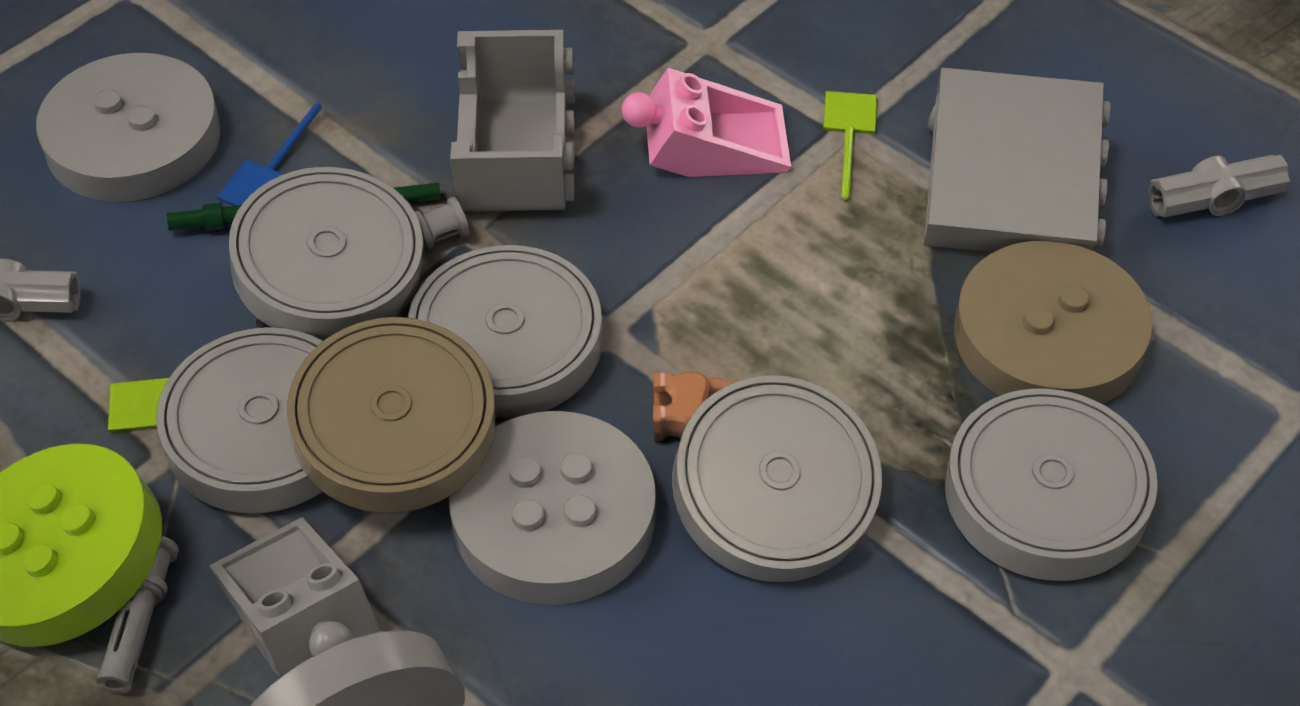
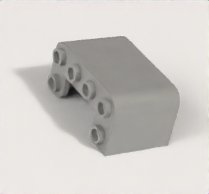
[450,30,575,212]

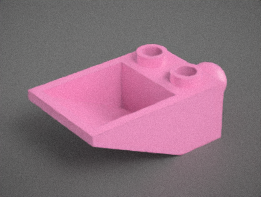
[621,68,791,177]

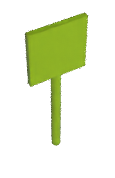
[823,91,877,200]
[108,378,169,433]

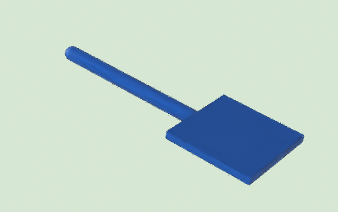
[217,102,322,206]

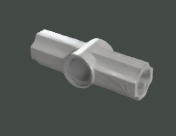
[1147,155,1290,218]
[0,259,81,322]

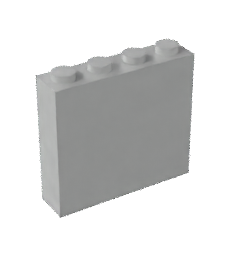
[924,67,1110,253]

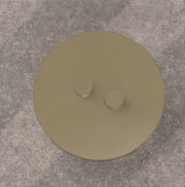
[954,241,1152,404]
[287,317,495,513]

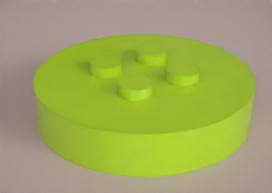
[0,444,162,647]

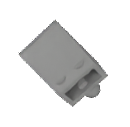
[209,517,380,678]

